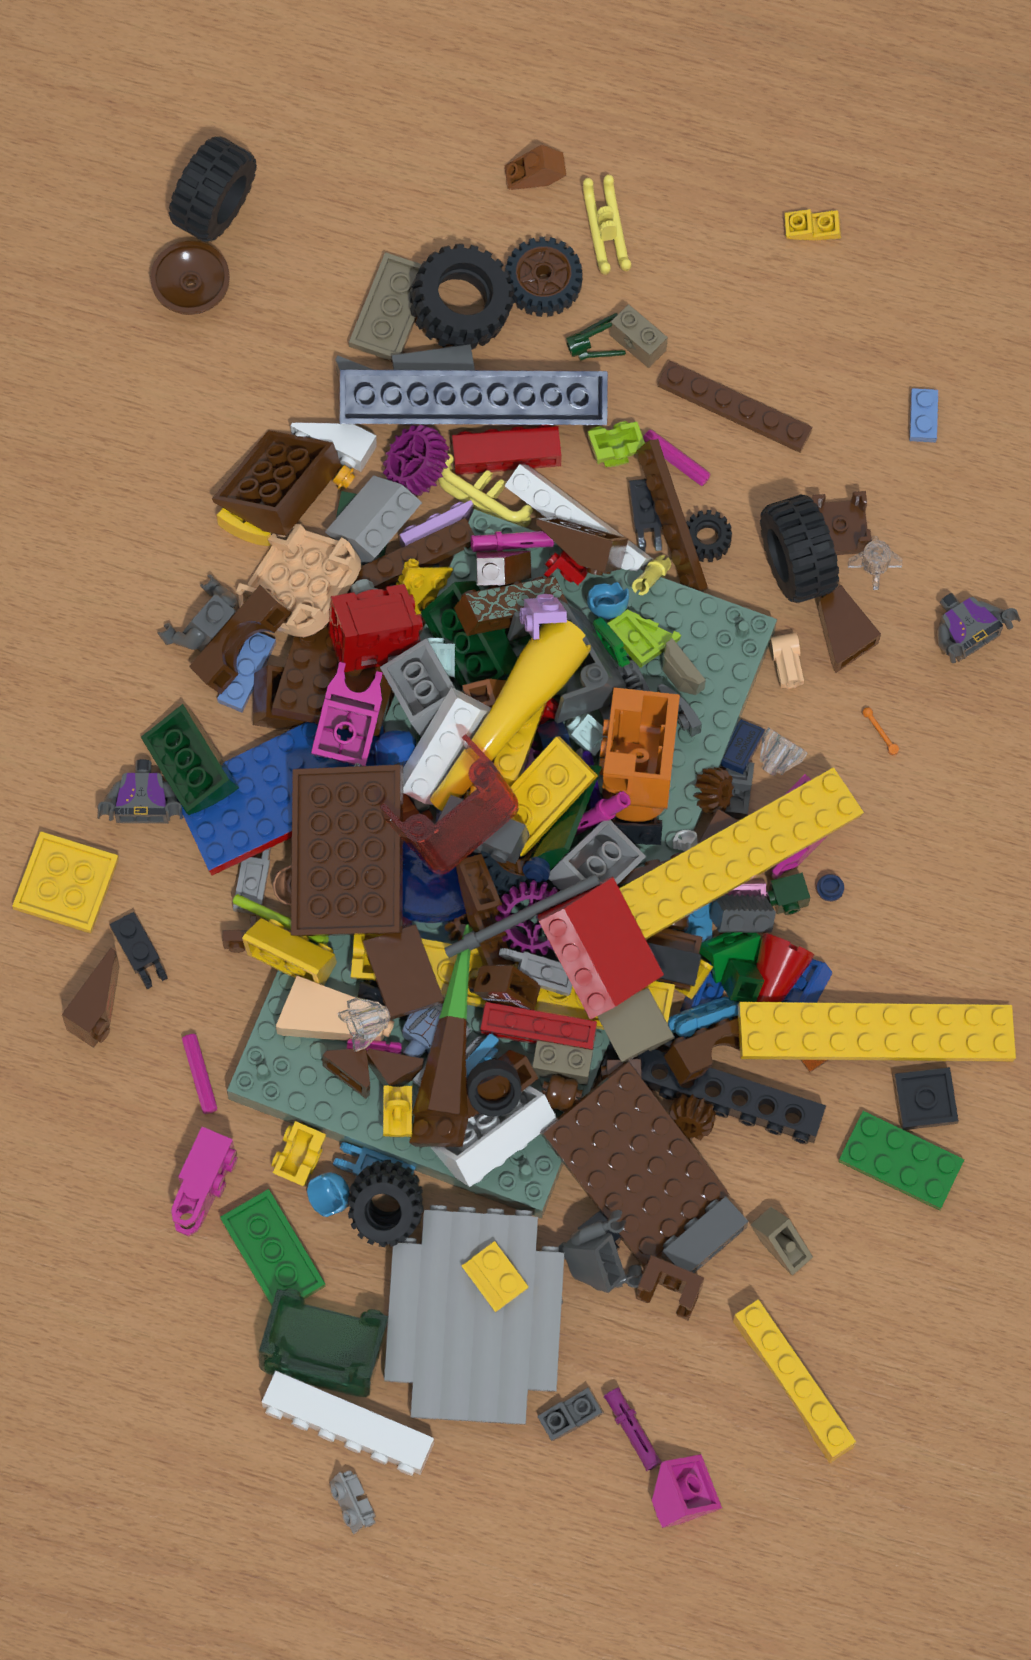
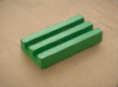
[593,617,630,668]

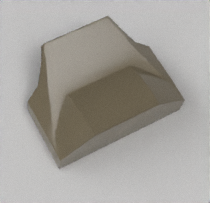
[662,638,706,695]

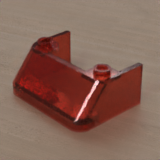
[380,734,519,874]

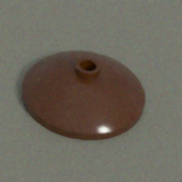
[150,241,230,315]

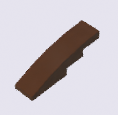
[455,854,515,966]

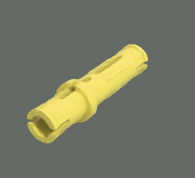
[632,555,672,595]

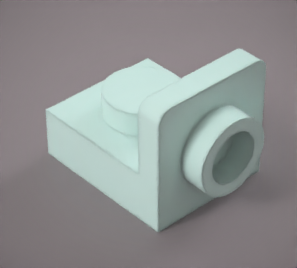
[417,638,455,677]
[565,713,608,756]

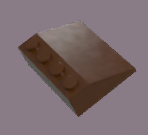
[212,430,342,536]

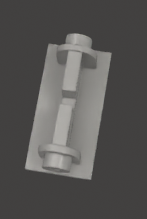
[329,1470,376,1534]

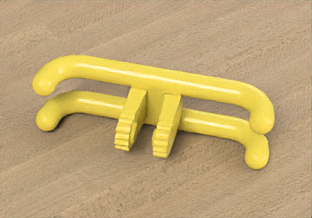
[583,175,631,275]
[438,454,533,528]

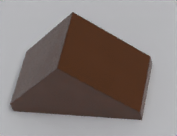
[323,1047,370,1099]
[367,1048,424,1087]

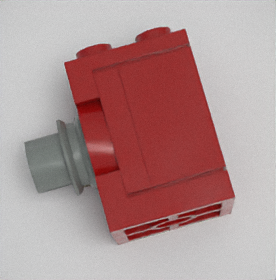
[328,579,423,672]

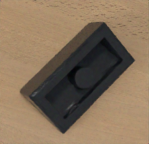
[648,943,701,987]

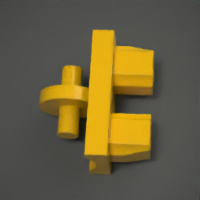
[383,1085,412,1137]

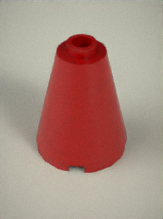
[756,933,814,1002]

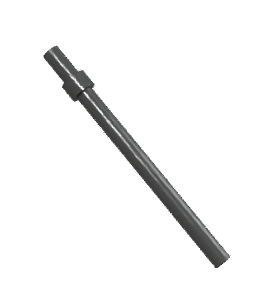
[444,874,601,958]

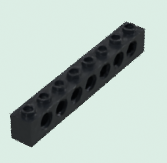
[603,1042,826,1144]

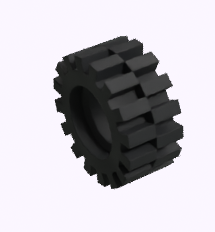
[686,510,732,563]

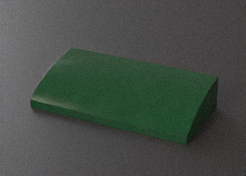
[141,704,239,815]
[528,765,602,871]

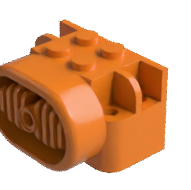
[599,687,680,823]

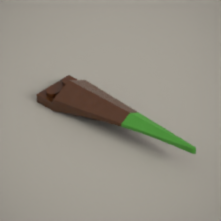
[409,924,472,1147]

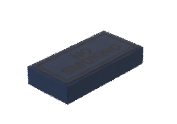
[721,719,765,775]

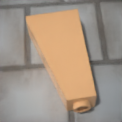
[276,976,395,1042]

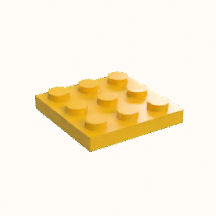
[12,831,119,934]

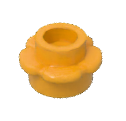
[332,465,356,489]

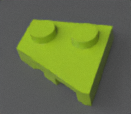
[607,609,681,668]

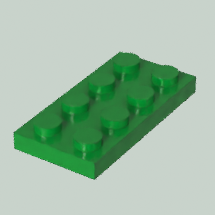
[838,1111,965,1211]
[220,1189,326,1315]

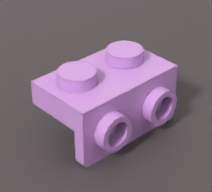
[520,594,567,639]

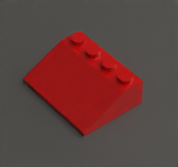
[538,876,664,1020]

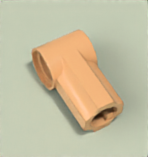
[769,633,804,689]

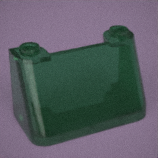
[259,1288,388,1397]

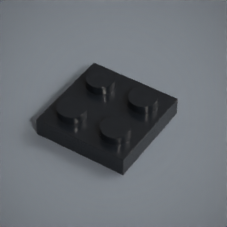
[894,1067,959,1130]

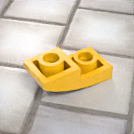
[785,209,841,240]
[217,508,271,546]

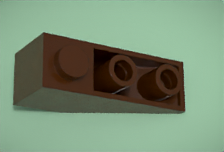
[467,1050,539,1119]

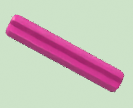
[643,430,710,486]
[182,1034,217,1114]

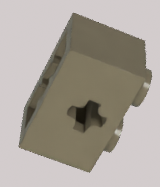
[610,304,668,368]
[532,1040,593,1085]

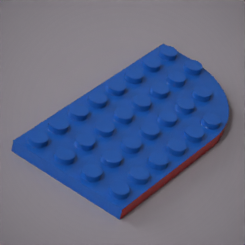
[181,722,385,876]

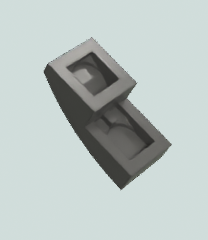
[724,762,755,819]

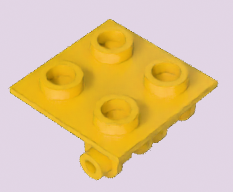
[396,558,453,614]

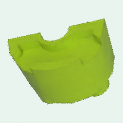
[588,421,645,467]

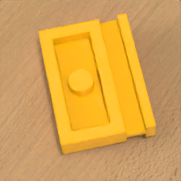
[461,1241,529,1313]

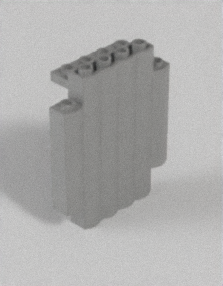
[384,1205,564,1425]

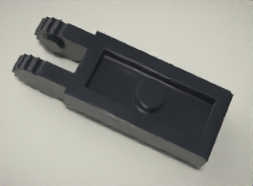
[629,479,662,552]
[109,912,168,989]

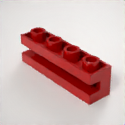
[452,425,562,475]
[480,1002,597,1050]

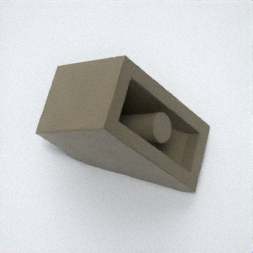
[750,1207,813,1276]

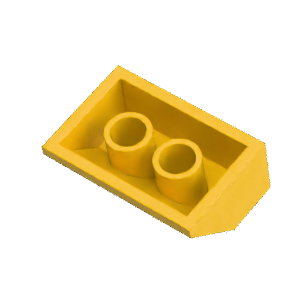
[242,918,337,986]

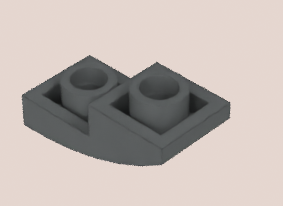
[657,684,702,737]
[537,1387,604,1441]

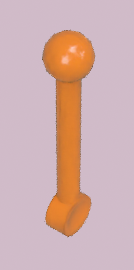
[862,707,899,756]

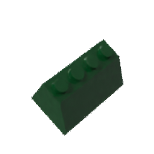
[420,581,518,689]

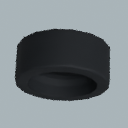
[467,1060,522,1116]

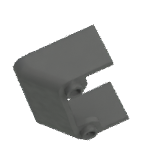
[507,600,626,723]

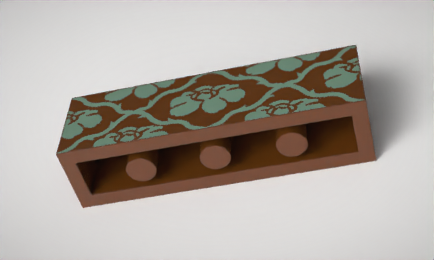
[454,577,568,636]

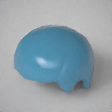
[587,582,629,620]
[307,1172,350,1217]

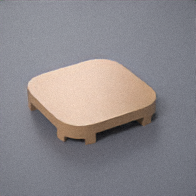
[236,524,361,637]

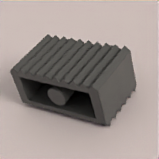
[710,894,776,933]

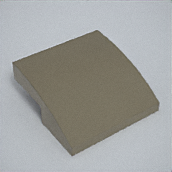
[598,988,675,1063]

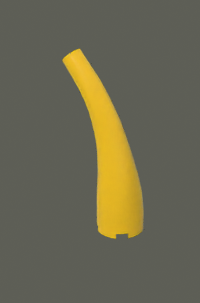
[430,620,591,811]

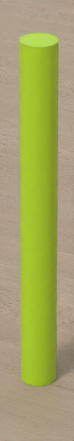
[233,894,329,945]

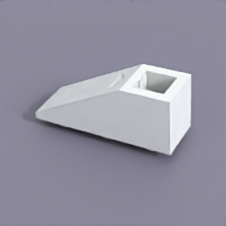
[291,423,377,472]

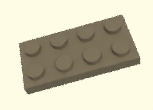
[349,252,422,361]

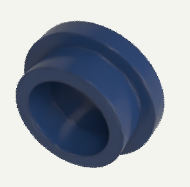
[522,857,550,883]
[817,874,844,902]

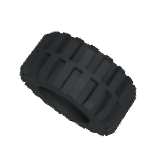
[169,136,257,242]
[409,244,514,349]
[760,494,839,603]

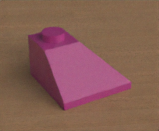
[652,1454,722,1528]

